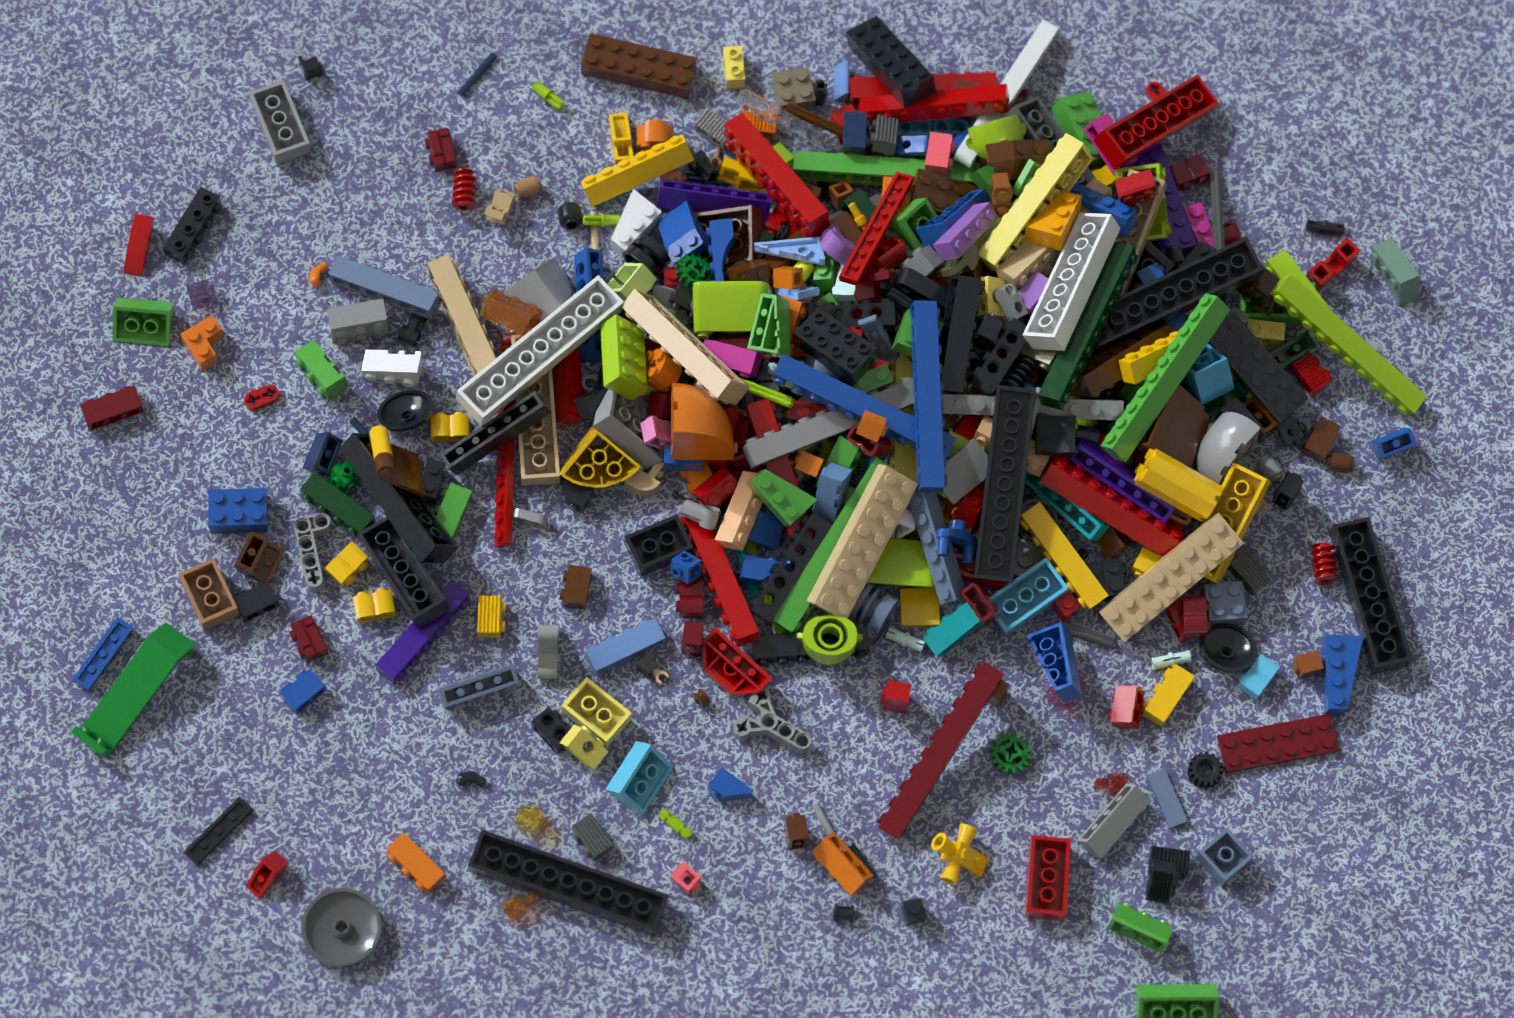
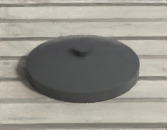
[301,888,382,968]

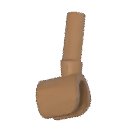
[710,147,721,171]

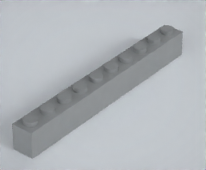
[742,376,914,469]
[941,393,1124,420]

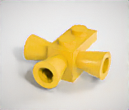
[931,824,988,886]

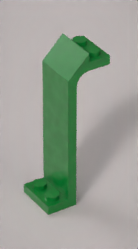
[71,622,196,757]

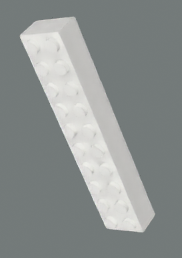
[456,275,624,426]

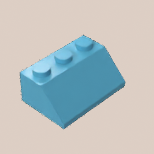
[605,741,674,815]

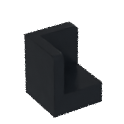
[298,56,323,81]

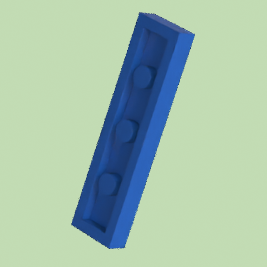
[72,617,134,692]

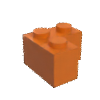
[180,315,224,371]

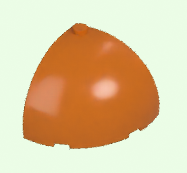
[671,383,738,460]

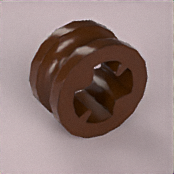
[692,689,710,708]

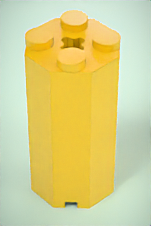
[1134,448,1222,522]

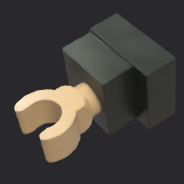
[636,651,669,686]

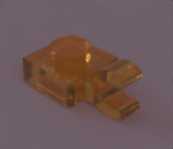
[500,892,537,923]

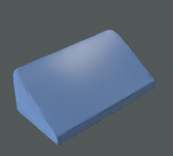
[834,60,849,101]

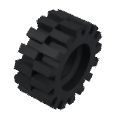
[1187,752,1224,789]

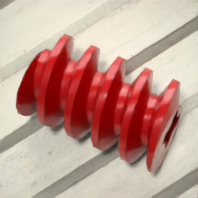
[452,168,477,210]
[1311,543,1338,585]

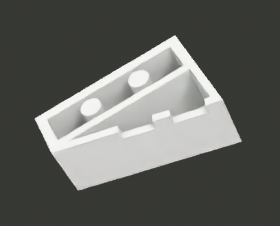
[611,189,662,257]
[361,350,423,387]

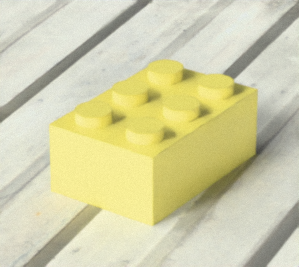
[561,677,632,749]

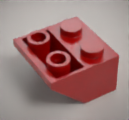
[1114,169,1158,206]

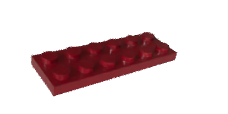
[1216,714,1339,774]

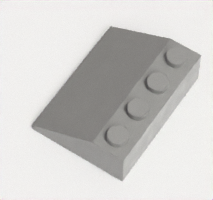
[593,389,669,470]

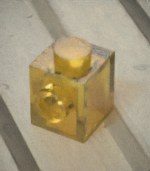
[514,805,546,835]

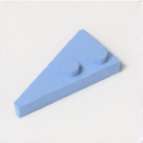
[754,237,825,265]
[773,286,819,300]

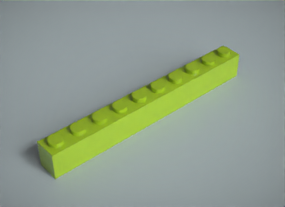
[1270,274,1427,415]

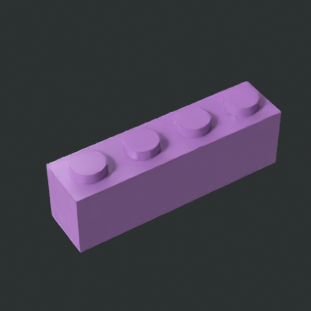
[933,202,998,261]

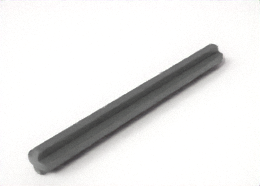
[1210,169,1224,251]

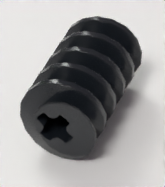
[999,354,1038,388]

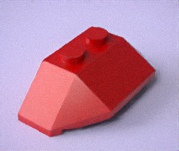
[702,627,773,696]

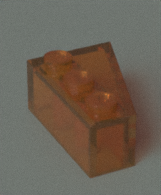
[479,289,543,338]

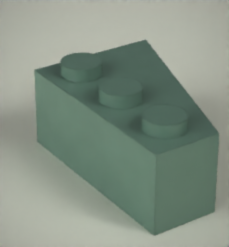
[1370,237,1420,307]

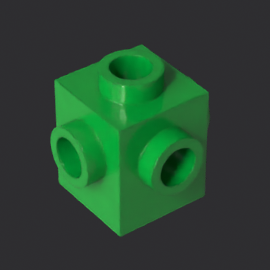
[328,461,360,492]

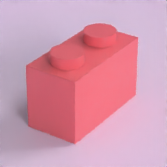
[925,132,956,176]

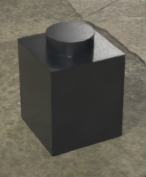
[901,898,926,926]

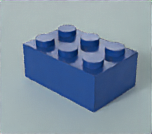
[208,488,268,533]

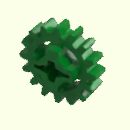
[675,253,715,291]
[989,732,1032,775]

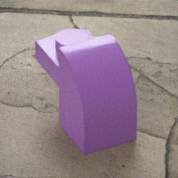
[819,223,855,266]

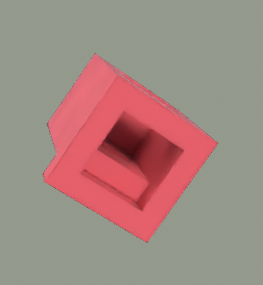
[670,862,702,895]

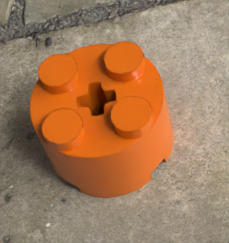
[637,120,674,152]
[645,348,682,393]

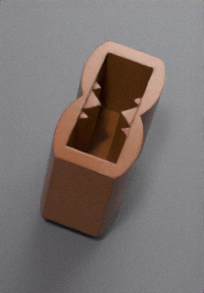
[991,173,1013,217]

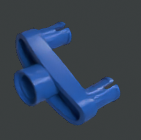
[936,520,978,565]

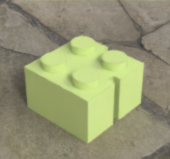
[607,263,657,302]

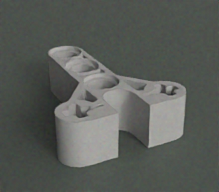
[538,625,559,680]
[733,688,812,754]

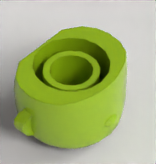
[965,114,1026,160]
[797,615,863,665]

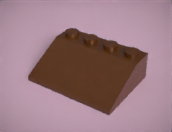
[686,205,762,267]

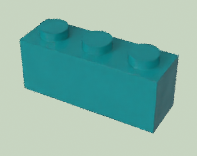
[923,602,984,657]

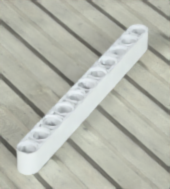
[953,19,1060,168]

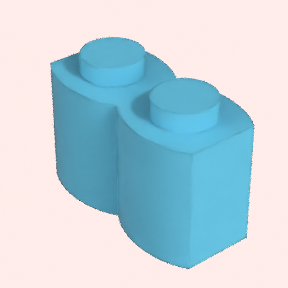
[1238,654,1280,700]

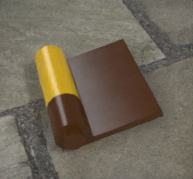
[369,425,426,497]

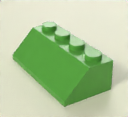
[1136,984,1219,1018]

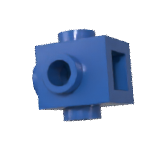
[671,551,702,584]

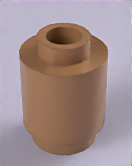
[513,175,543,199]

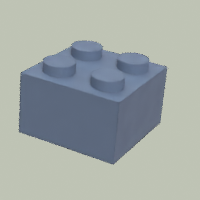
[1201,581,1248,626]
[1195,827,1254,887]

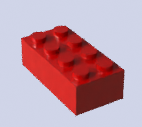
[1024,835,1071,921]

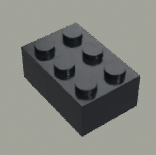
[624,514,693,577]

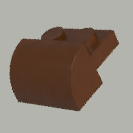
[234,531,285,582]

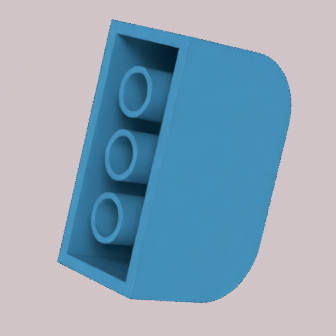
[1183,343,1234,405]

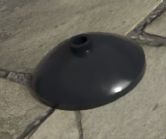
[377,390,434,432]
[1199,623,1257,673]

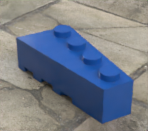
[916,188,993,248]

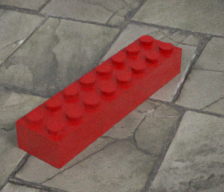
[1093,74,1220,170]
[724,112,830,238]
[1040,456,1186,557]

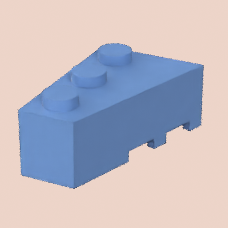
[811,462,853,527]

